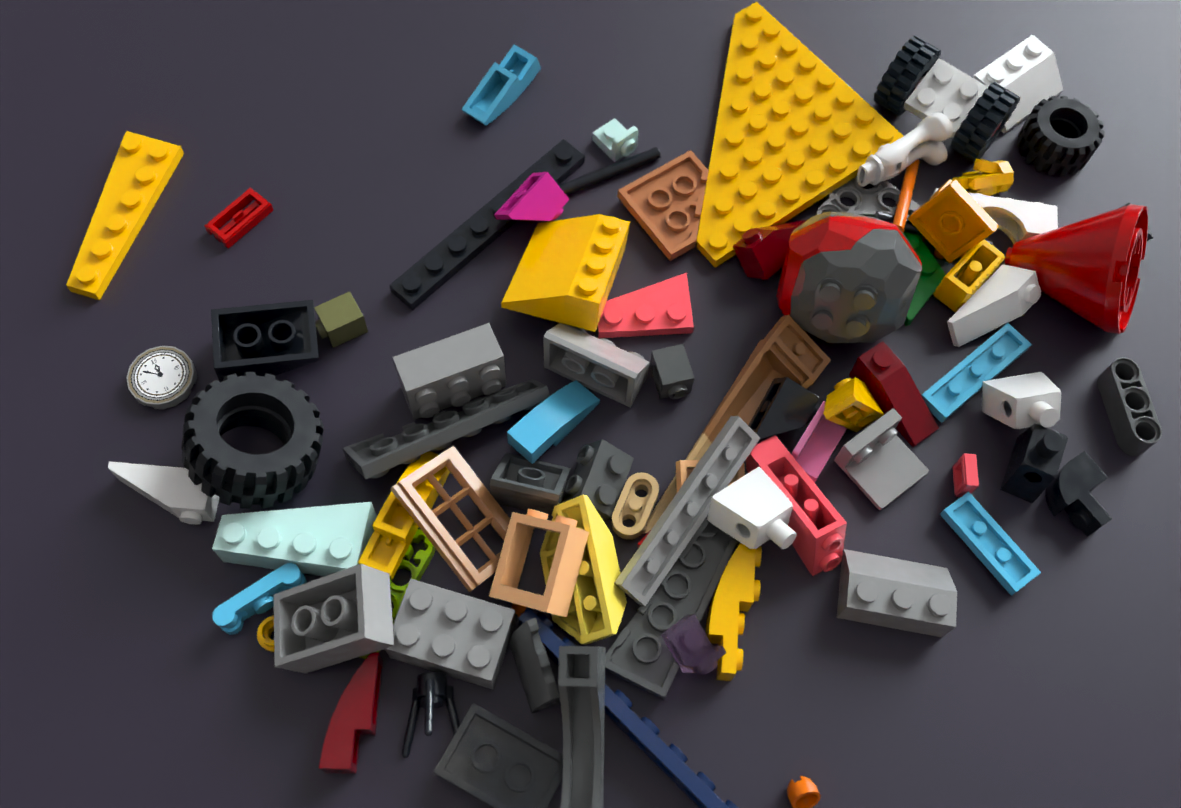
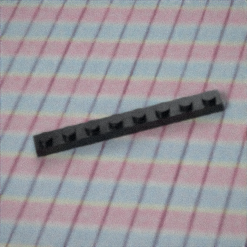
[389,139,585,311]

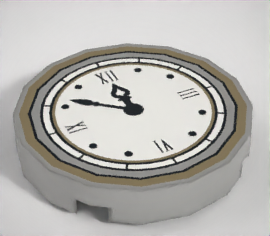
[126,346,197,409]

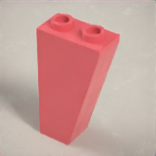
[746,435,847,576]

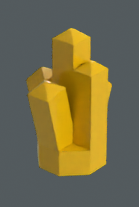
[952,159,1014,196]

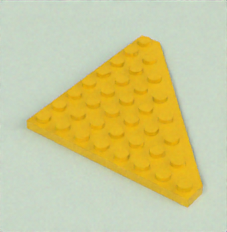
[697,1,903,268]

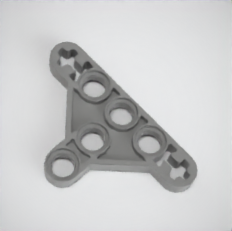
[815,176,921,219]

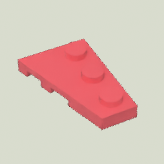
[597,273,694,338]

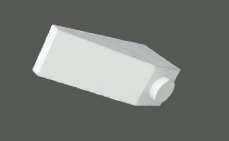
[947,264,1041,347]
[108,461,219,525]

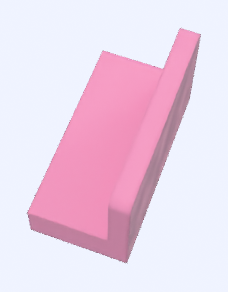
[791,401,847,483]

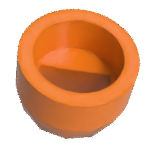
[787,776,821,808]

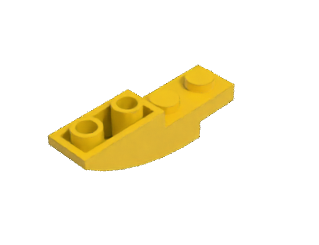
[358,451,450,580]
[704,543,762,681]

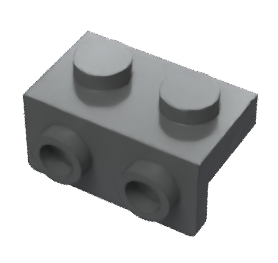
[563,439,634,520]

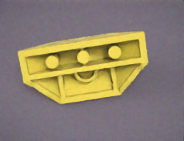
[540,494,627,645]

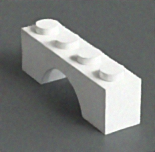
[931,188,1058,244]

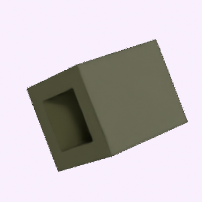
[314,291,368,348]

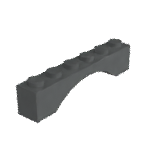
[558,646,605,808]

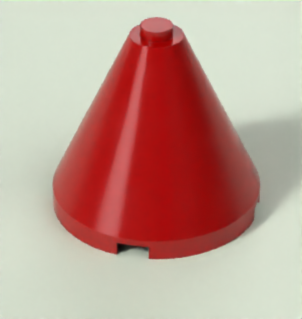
[1005,204,1148,334]

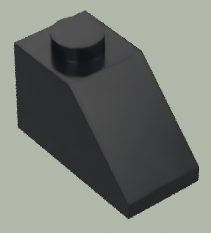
[748,377,820,439]

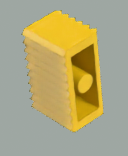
[933,240,1005,312]

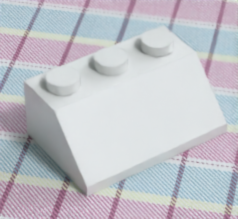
[973,35,1063,134]

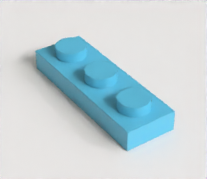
[940,491,1041,596]

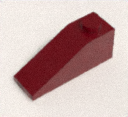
[732,220,807,280]
[849,341,939,447]

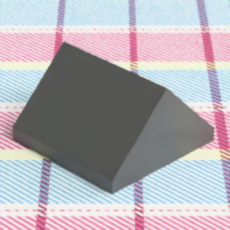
[490,453,571,517]

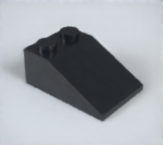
[211,300,319,382]

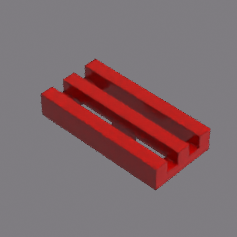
[204,188,274,249]

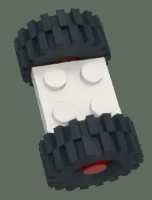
[873,36,1021,162]

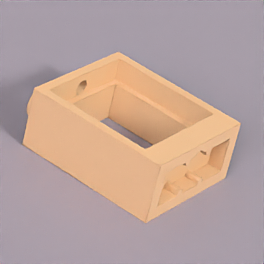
[489,509,589,617]

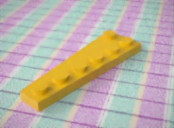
[66,131,184,300]

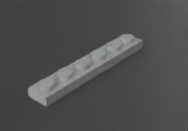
[614,416,760,606]

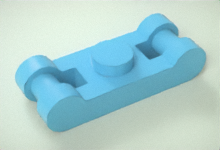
[212,563,307,634]

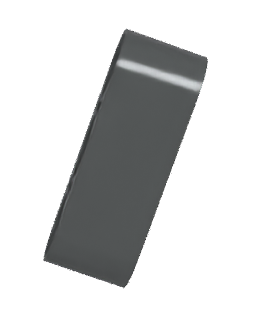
[1097,357,1162,456]

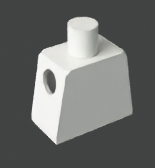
[982,372,1061,429]
[707,467,797,550]

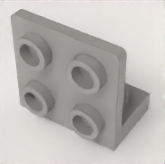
[834,408,929,510]

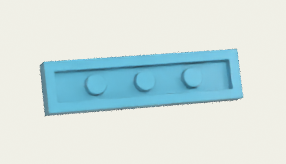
[921,323,1032,423]

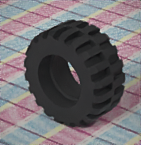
[181,372,324,509]

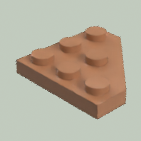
[617,150,709,261]

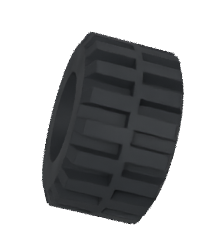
[1017,96,1105,177]

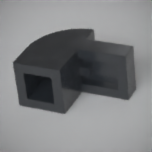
[1045,451,1112,537]

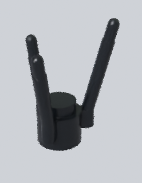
[402,672,460,758]

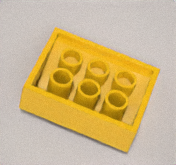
[501,214,630,332]

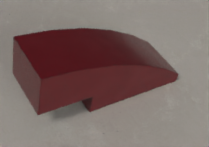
[319,653,383,774]

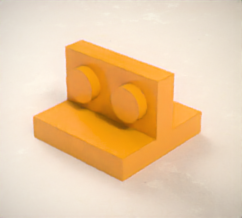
[908,179,999,264]

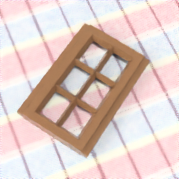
[390,446,510,592]

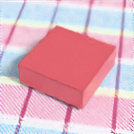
[952,453,979,497]

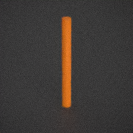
[893,159,920,232]

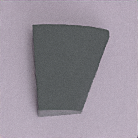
[509,618,560,714]

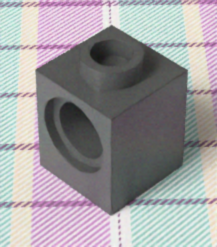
[649,344,695,399]

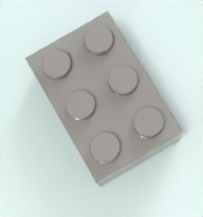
[393,323,506,420]
[273,564,394,674]
[385,578,516,690]

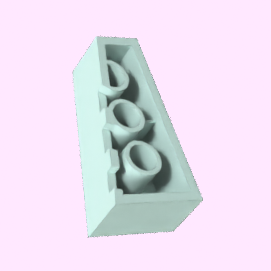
[212,502,377,577]

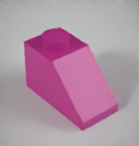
[494,172,570,221]

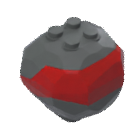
[776,212,922,343]

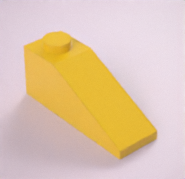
[823,377,884,432]

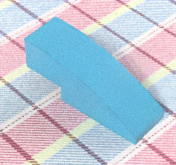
[461,45,541,126]
[507,380,600,464]

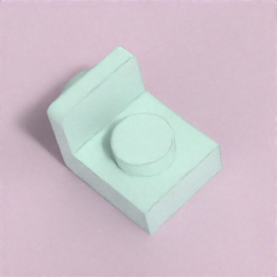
[592,118,639,162]

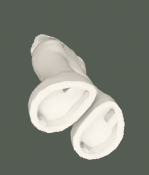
[857,112,953,187]

